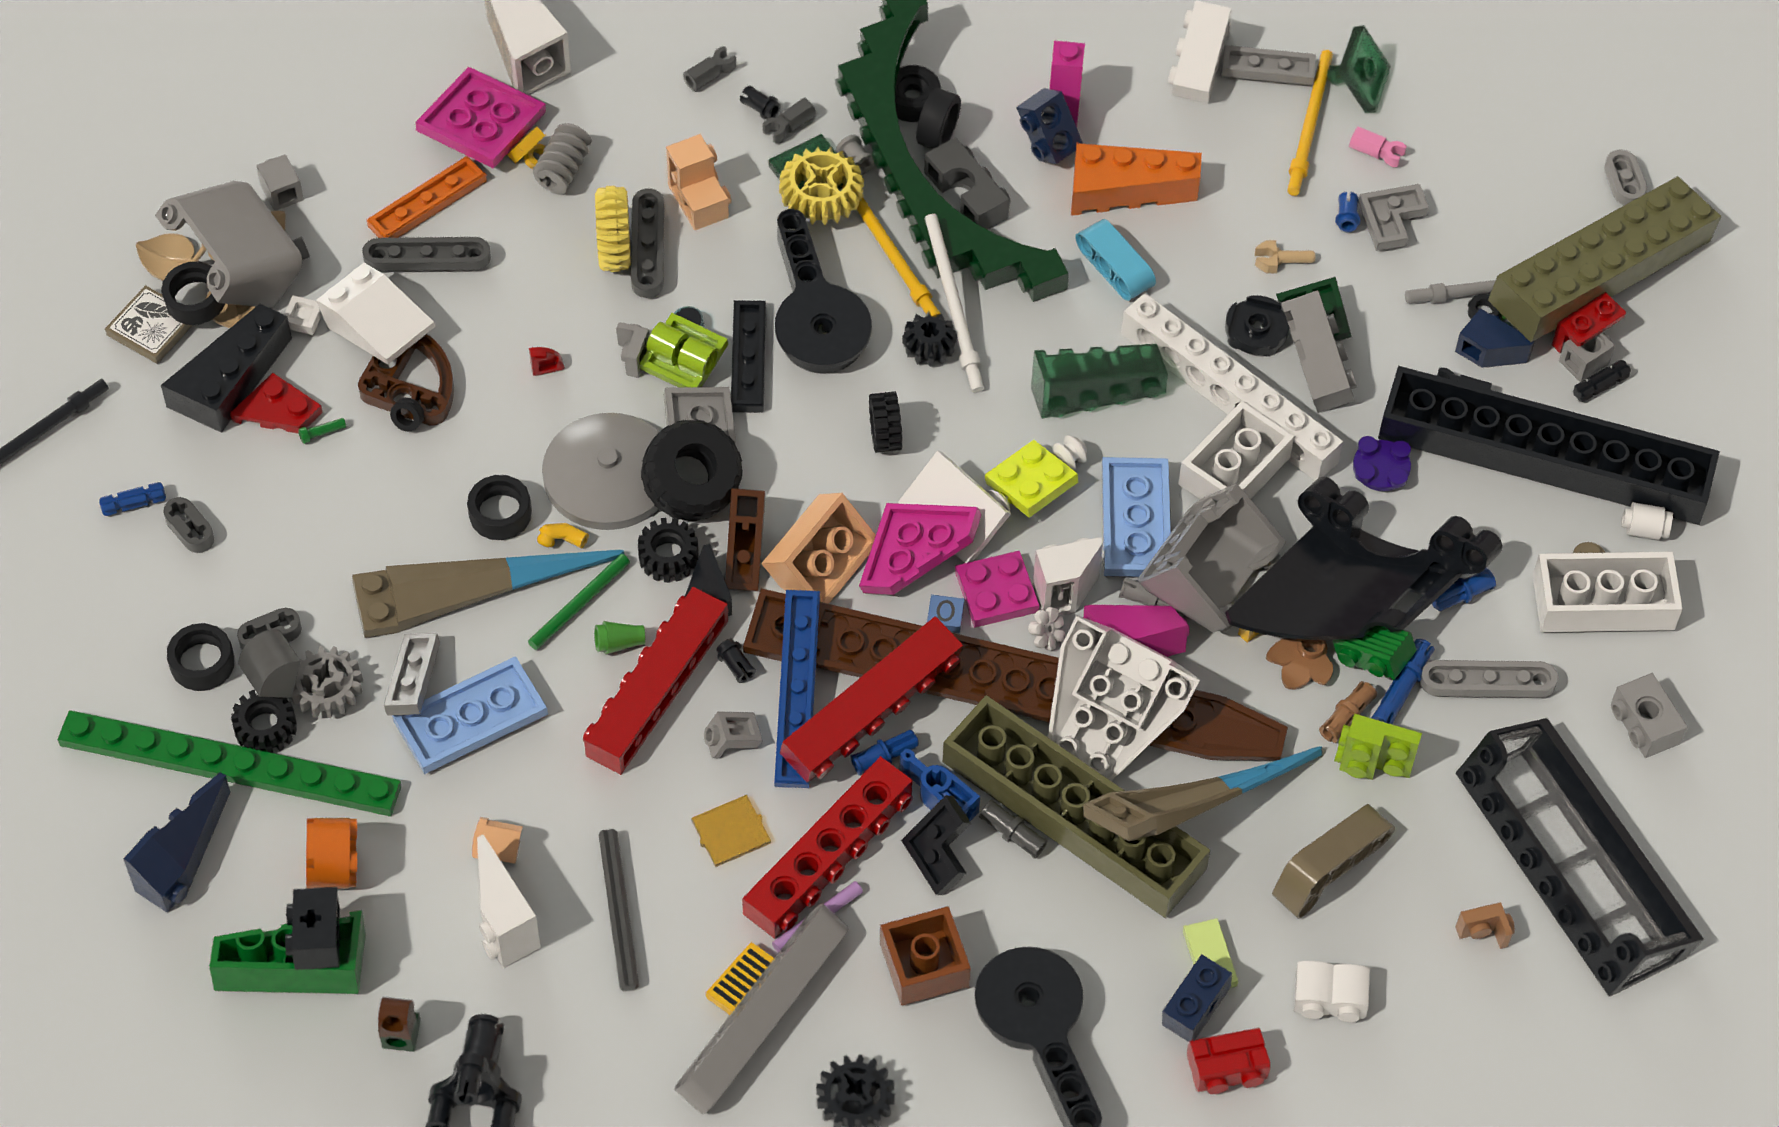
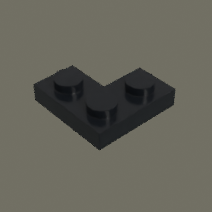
[901,795,971,895]

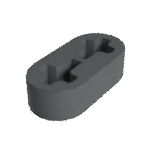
[163,497,214,553]
[237,608,302,650]

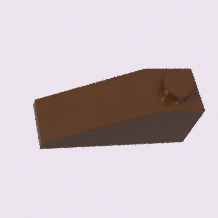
[725,488,766,591]

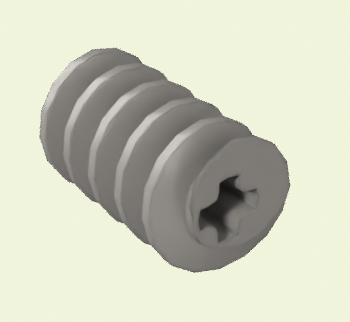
[533,123,592,194]

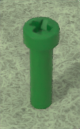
[298,418,346,444]

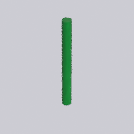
[528,554,630,650]

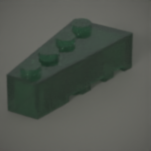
[1031,344,1168,419]

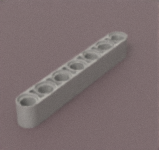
[674,903,849,1114]

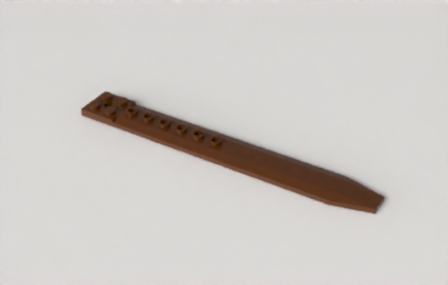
[743,588,1288,761]

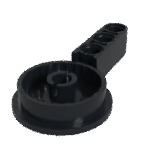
[775,209,872,373]
[975,947,1102,1127]

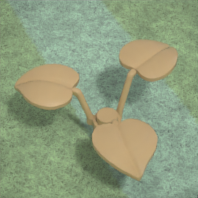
[136,211,286,328]

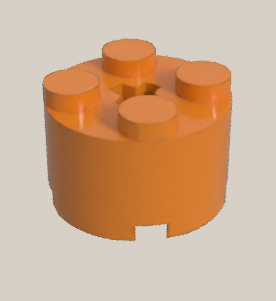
[306,818,357,889]

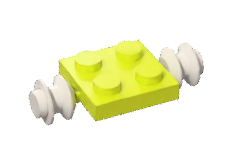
[985,435,1087,518]

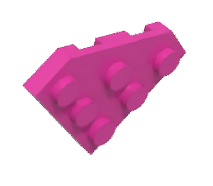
[859,503,982,595]

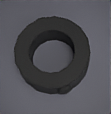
[1467,294,1501,319]
[390,398,425,432]

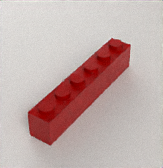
[583,587,728,775]
[780,616,963,783]

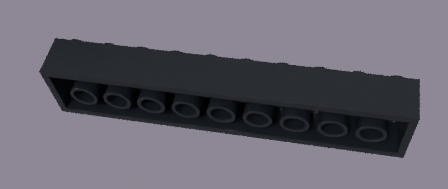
[1378,366,1720,525]

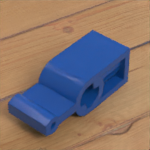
[900,748,980,821]

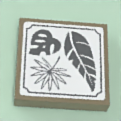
[105,285,193,364]

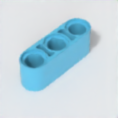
[1075,219,1156,301]

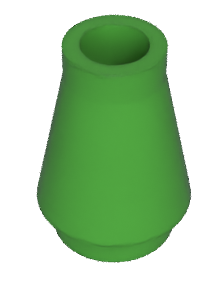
[594,621,645,655]

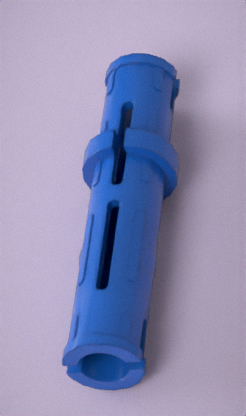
[1371,639,1435,724]

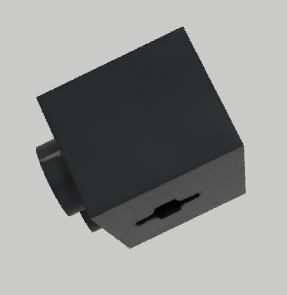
[285,887,340,970]

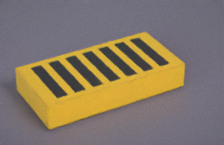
[706,942,774,1015]

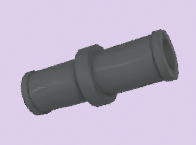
[979,800,1048,859]

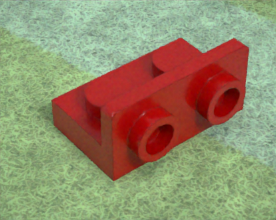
[1551,292,1626,353]

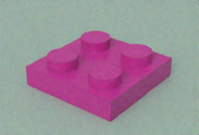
[955,550,1039,628]

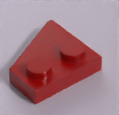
[230,373,323,434]

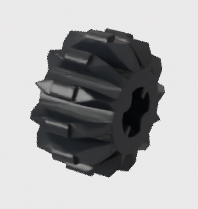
[902,311,957,367]

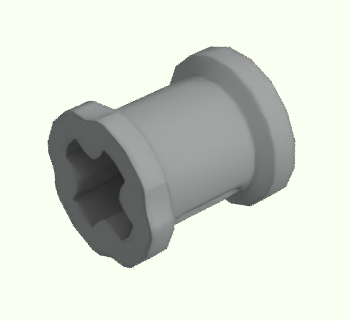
[836,134,874,175]

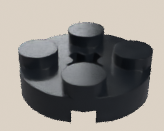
[1225,295,1290,357]

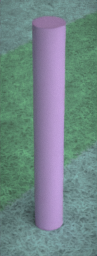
[772,881,863,953]

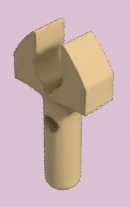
[1254,240,1316,273]

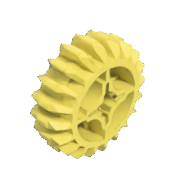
[779,146,864,226]
[595,186,631,272]

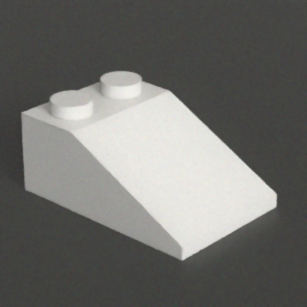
[316,263,436,364]
[477,834,541,968]

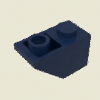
[1455,308,1535,368]

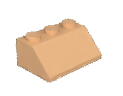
[761,493,876,604]

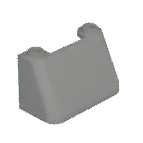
[155,181,302,308]
[1138,483,1286,633]

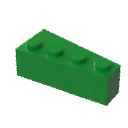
[209,910,366,994]

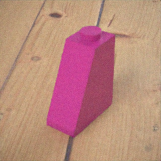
[1049,40,1085,127]
[1083,605,1190,657]

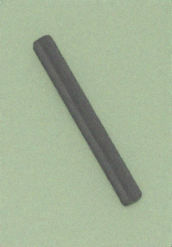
[599,829,639,991]

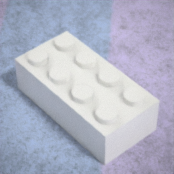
[1533,552,1683,632]

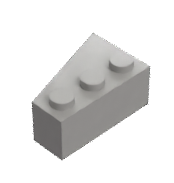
[1281,291,1357,413]

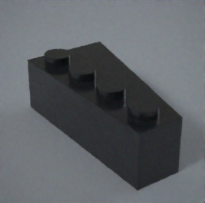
[161,304,292,433]

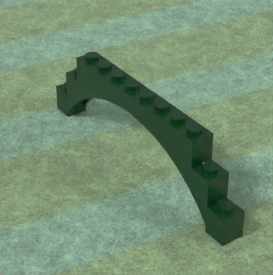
[835,0,1069,302]

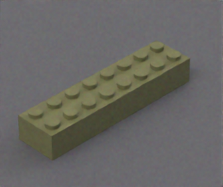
[1488,176,1722,342]
[942,695,1211,918]

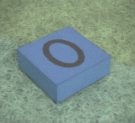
[927,595,964,633]

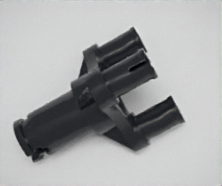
[425,1014,522,1127]

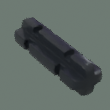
[1573,360,1631,402]

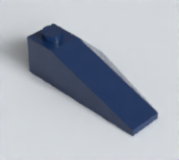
[123,772,230,913]

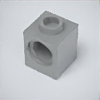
[1559,333,1615,382]

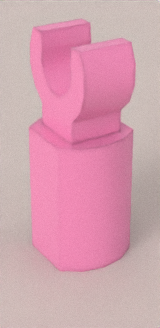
[1349,126,1407,167]

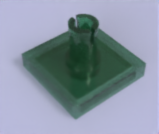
[1328,25,1391,114]

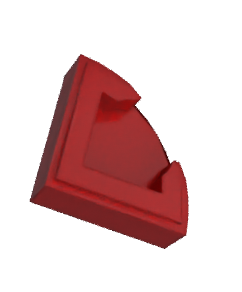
[529,347,565,376]

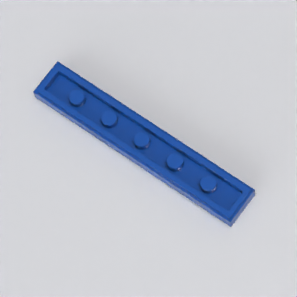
[774,590,820,788]

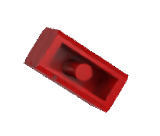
[1187,1028,1271,1094]

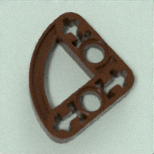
[358,334,454,426]

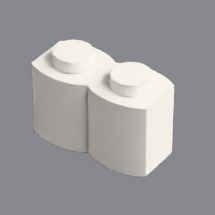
[1294,961,1370,1022]

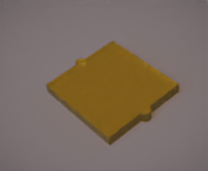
[691,794,771,867]

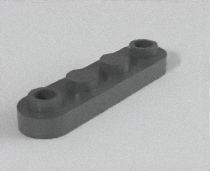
[631,188,664,298]
[362,237,491,271]

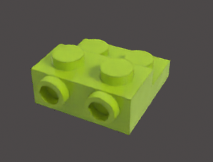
[1334,713,1422,780]

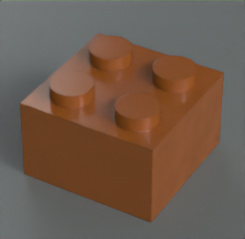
[880,906,971,1006]

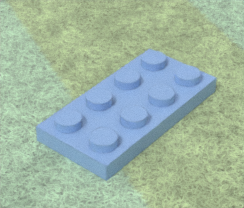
[1102,457,1171,577]
[392,656,548,774]

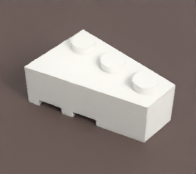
[1168,0,1231,103]

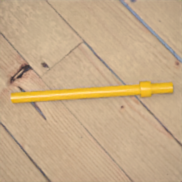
[1287,50,1333,196]
[842,184,941,317]

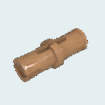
[1319,681,1377,743]

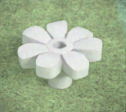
[1028,607,1066,651]

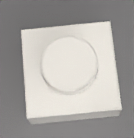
[284,296,322,335]

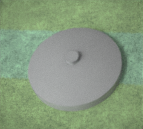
[542,413,659,530]

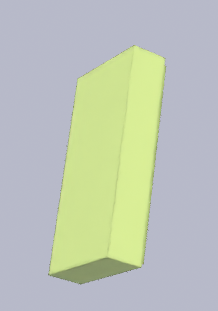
[1183,918,1238,988]

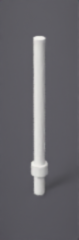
[925,214,984,393]

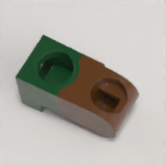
[378,997,421,1052]

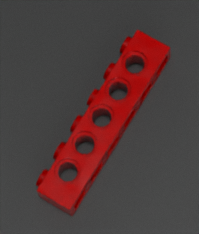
[742,756,913,939]

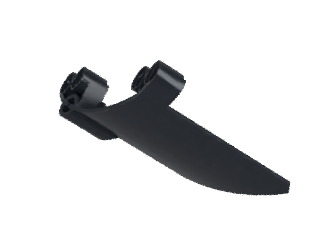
[1225,477,1502,640]

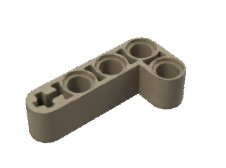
[1272,804,1395,918]

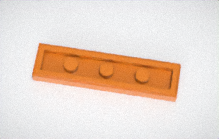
[366,156,487,238]

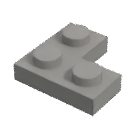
[1358,184,1429,251]

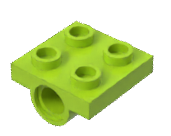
[639,313,729,388]

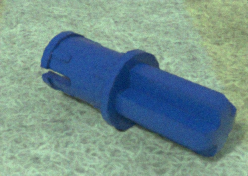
[1432,568,1496,611]
[850,730,919,776]

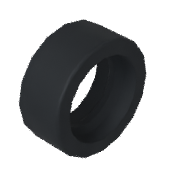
[916,88,961,149]
[161,262,225,325]
[467,475,532,540]
[167,623,234,691]

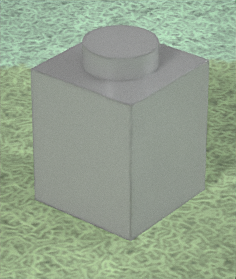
[256,154,304,211]

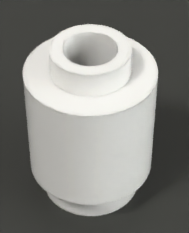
[1621,502,1673,540]

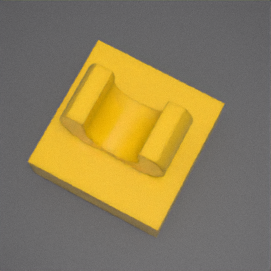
[507,127,546,169]

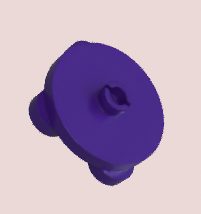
[1353,436,1411,491]

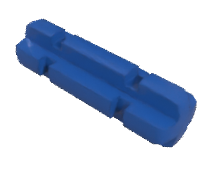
[99,482,166,516]

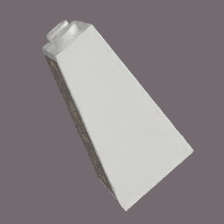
[484,0,571,95]

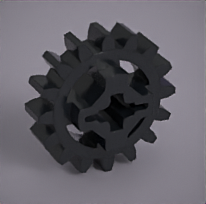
[816,1054,895,1127]

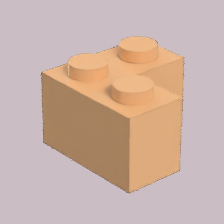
[666,134,731,231]

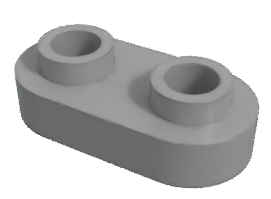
[1604,150,1647,205]

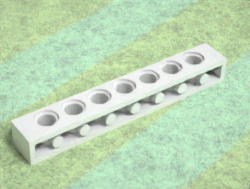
[1121,293,1343,481]

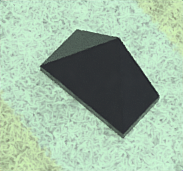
[685,544,732,616]

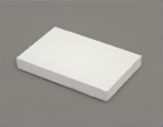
[898,451,1011,563]

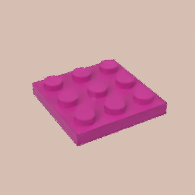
[415,66,546,169]

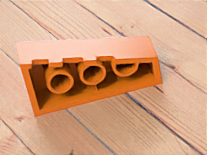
[1071,143,1202,216]

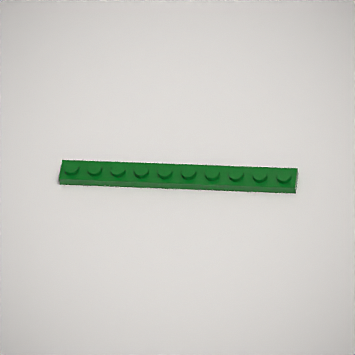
[57,710,402,817]

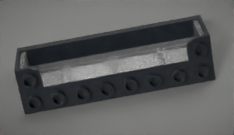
[1455,718,1704,996]

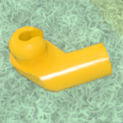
[537,523,589,549]

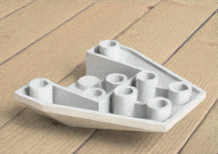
[1048,615,1200,781]

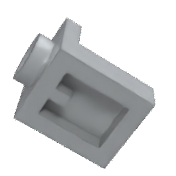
[616,322,649,378]
[704,711,763,758]

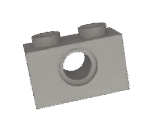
[1611,673,1688,758]

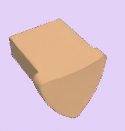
[472,817,523,864]

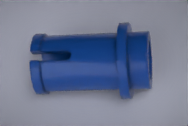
[1335,191,1361,232]

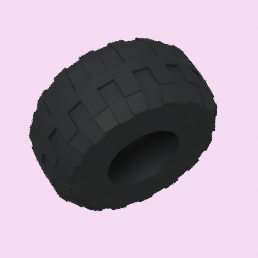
[641,419,743,522]

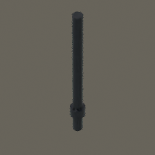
[0,379,109,464]

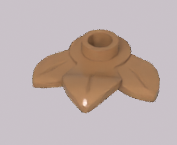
[1266,639,1333,689]

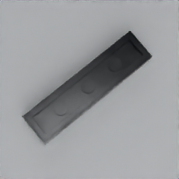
[731,300,766,413]

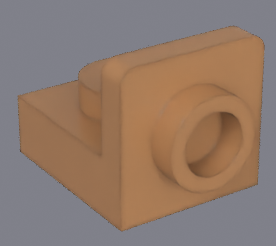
[1455,902,1515,949]

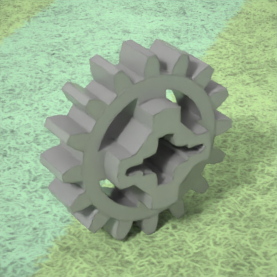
[292,646,363,718]

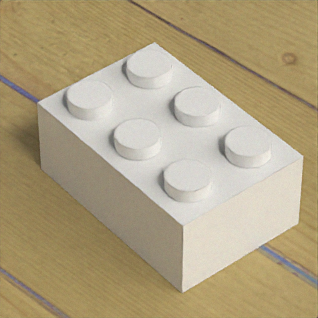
[1178,401,1294,499]

